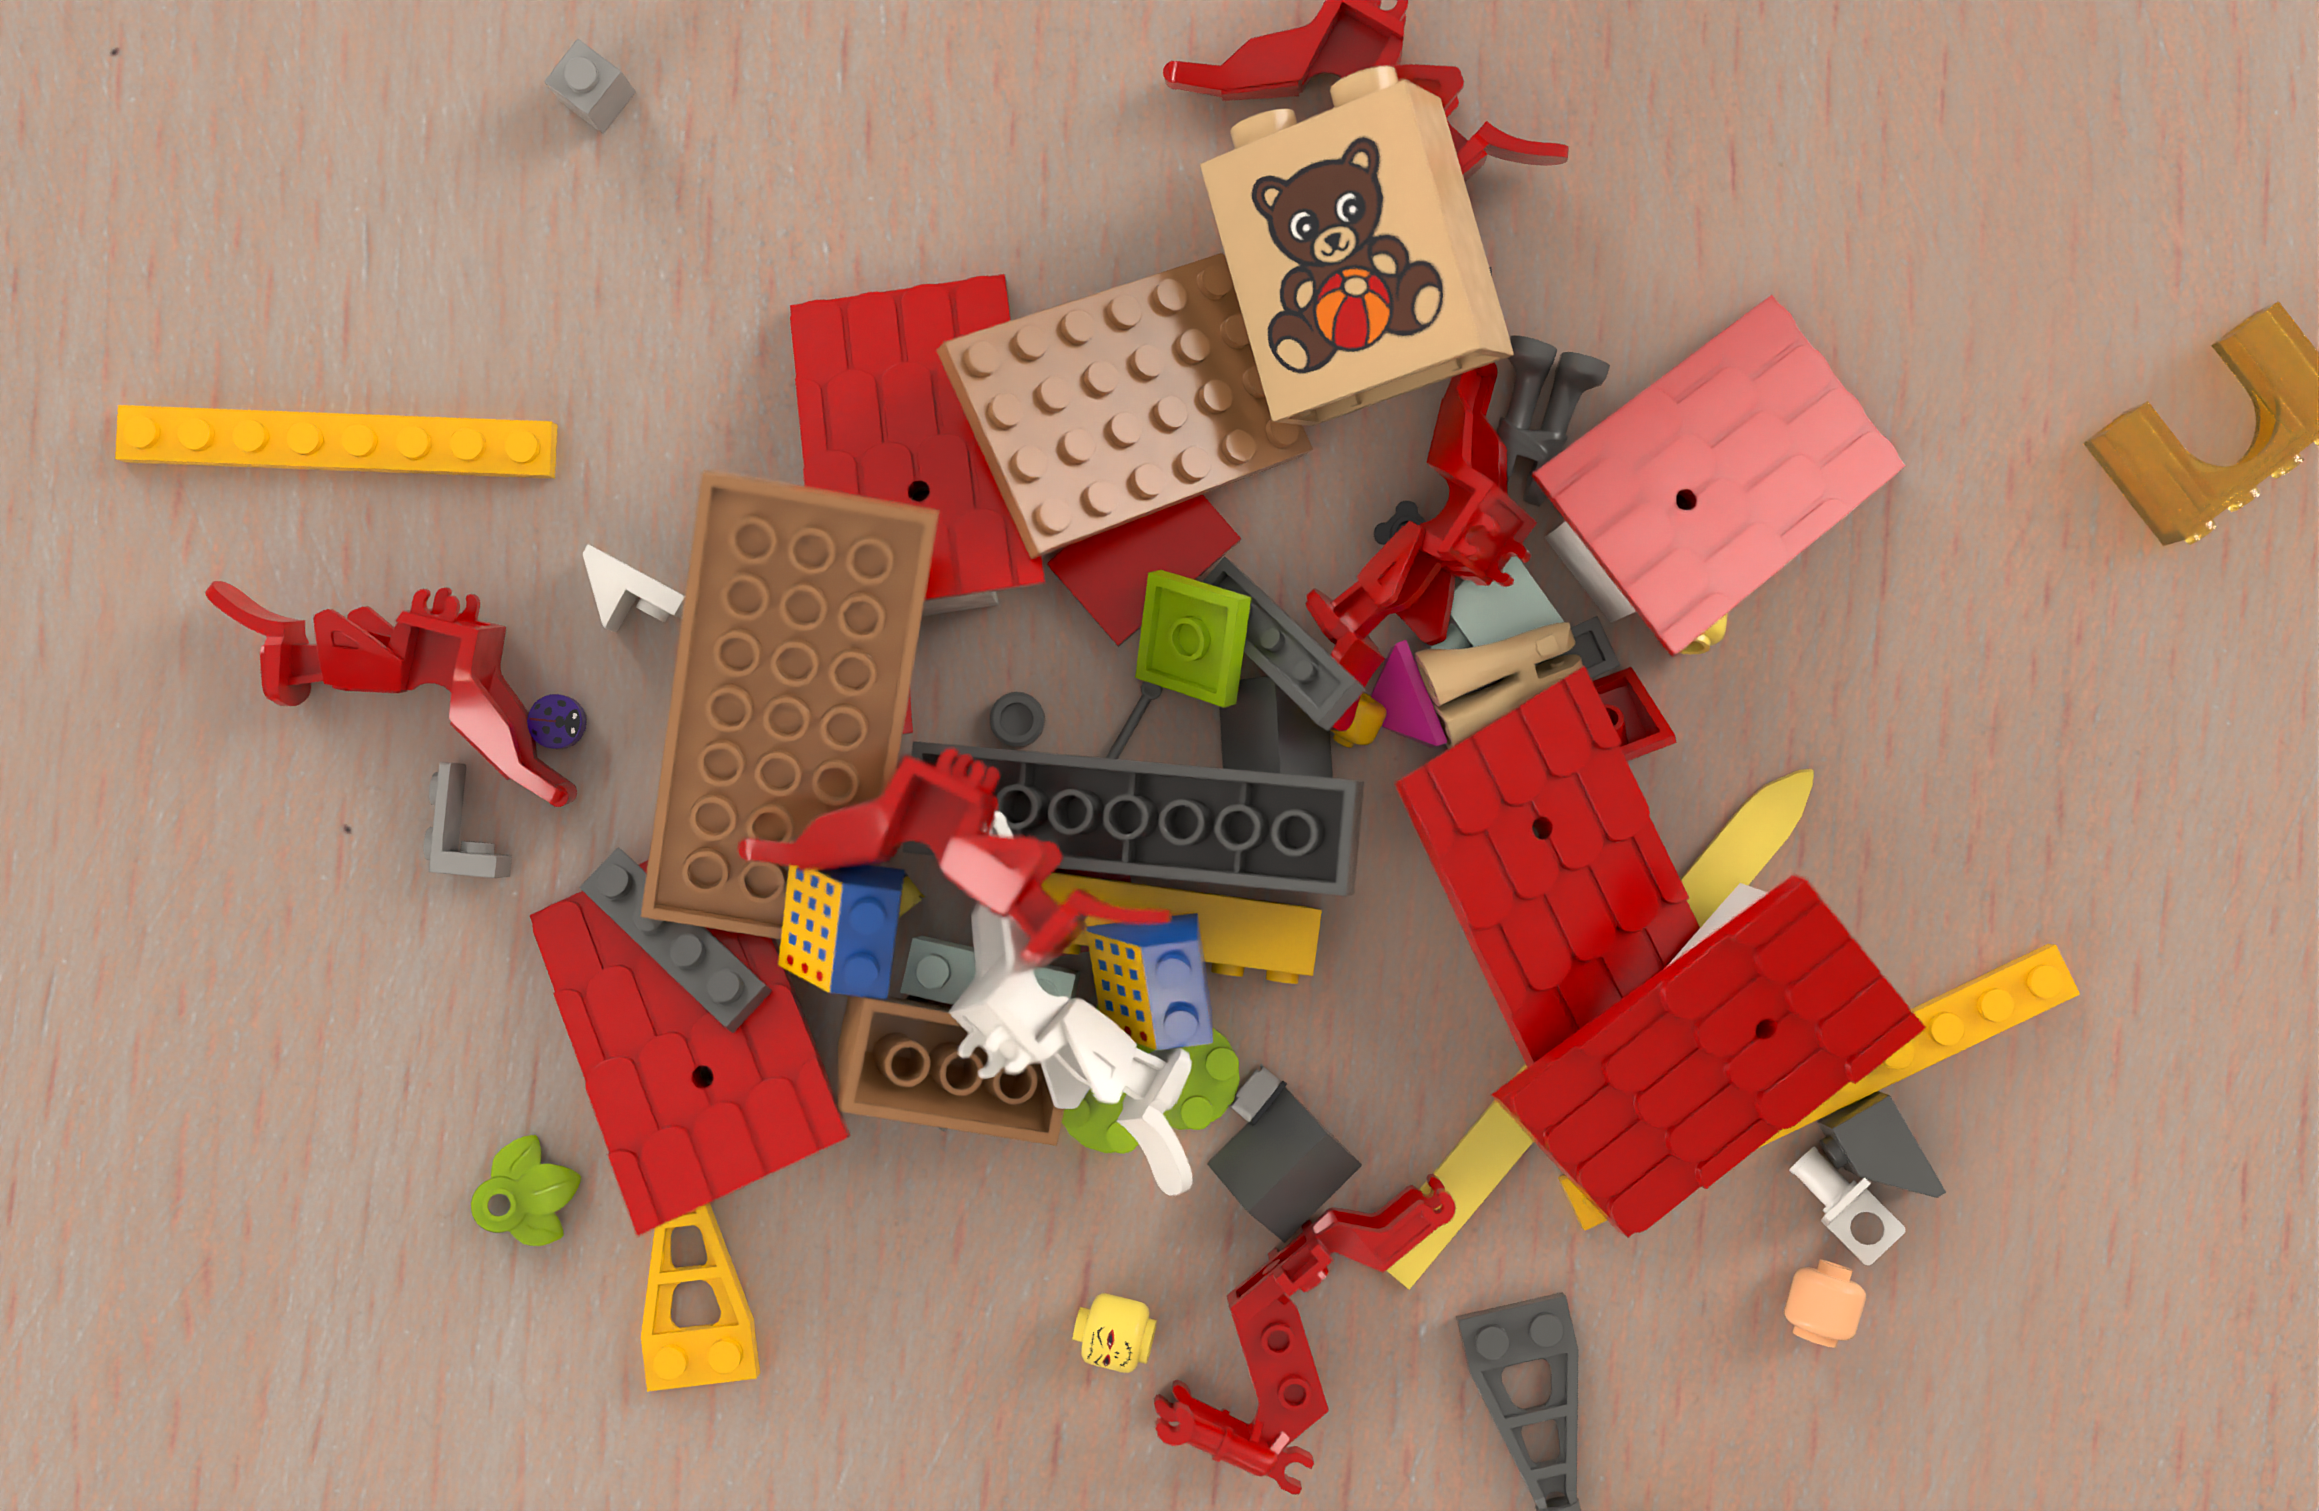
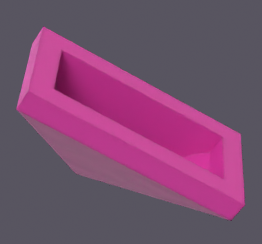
[1371,640,1447,748]

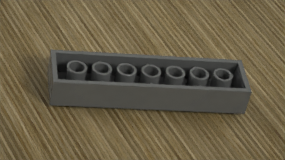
[903,741,1364,896]

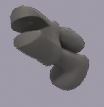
[1496,335,1610,507]

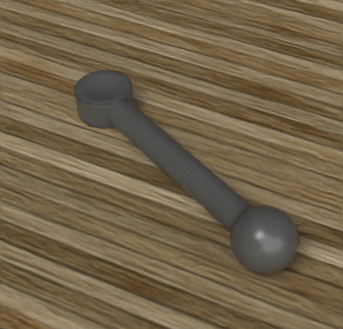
[1106,681,1163,759]

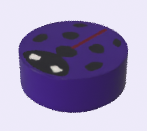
[527,694,587,749]

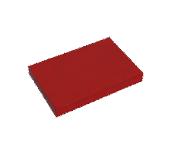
[1047,494,1241,647]

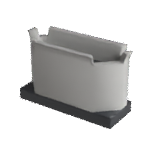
[1228,1063,1287,1126]

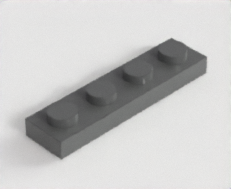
[1202,556,1366,731]
[579,847,772,1033]

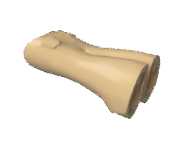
[1414,622,1583,749]

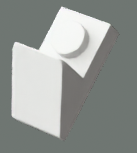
[583,544,685,632]

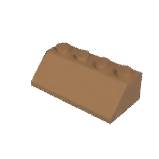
[838,995,1064,1146]

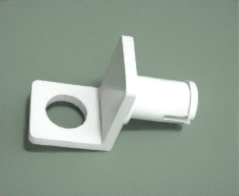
[1789,1146,1906,1266]

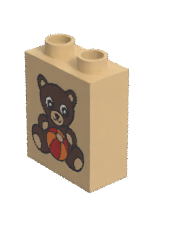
[1200,66,1514,426]

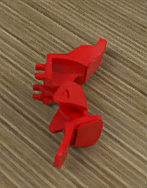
[1163,0,1569,182]
[1305,362,1537,731]
[205,581,577,807]
[738,748,1171,968]

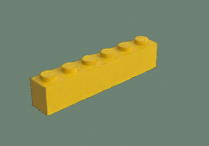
[1041,872,1322,984]

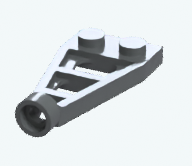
[1456,1292,1581,1511]

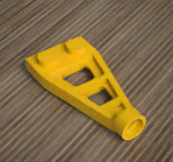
[641,1203,760,1392]

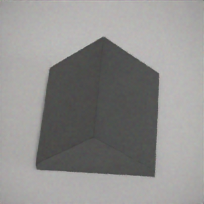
[1219,676,1333,778]
[1207,1087,1362,1243]

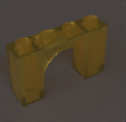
[2083,301,2319,546]

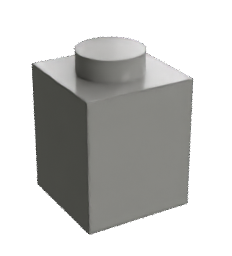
[544,38,636,134]

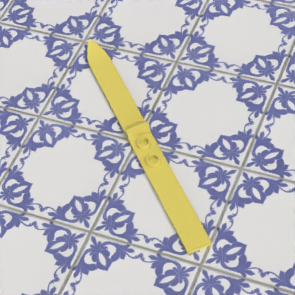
[1386,769,1814,1290]

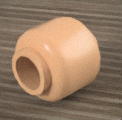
[1784,1259,1866,1348]

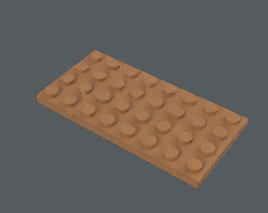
[641,469,939,939]

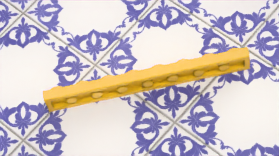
[115,405,558,479]

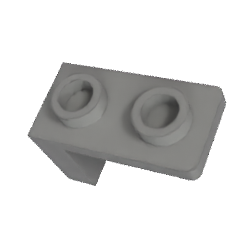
[423,762,512,878]

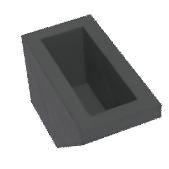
[1817,1091,1946,1198]

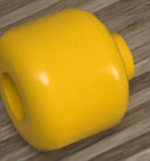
[1331,692,1387,748]

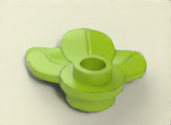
[471,1135,581,1246]

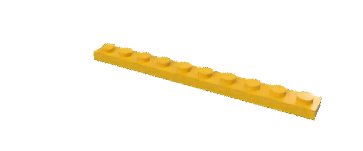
[1558,944,2080,1231]

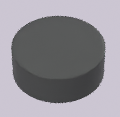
[990,692,1045,747]

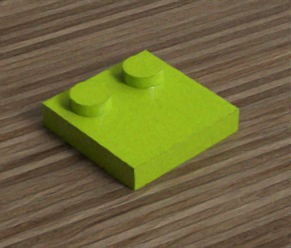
[1135,570,1251,708]

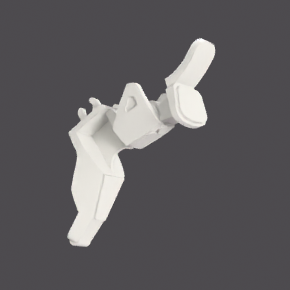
[948,811,1192,1195]

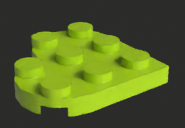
[1062,1005,1240,1154]

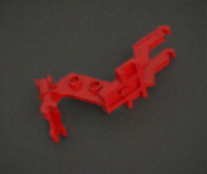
[1154,1174,1456,1495]

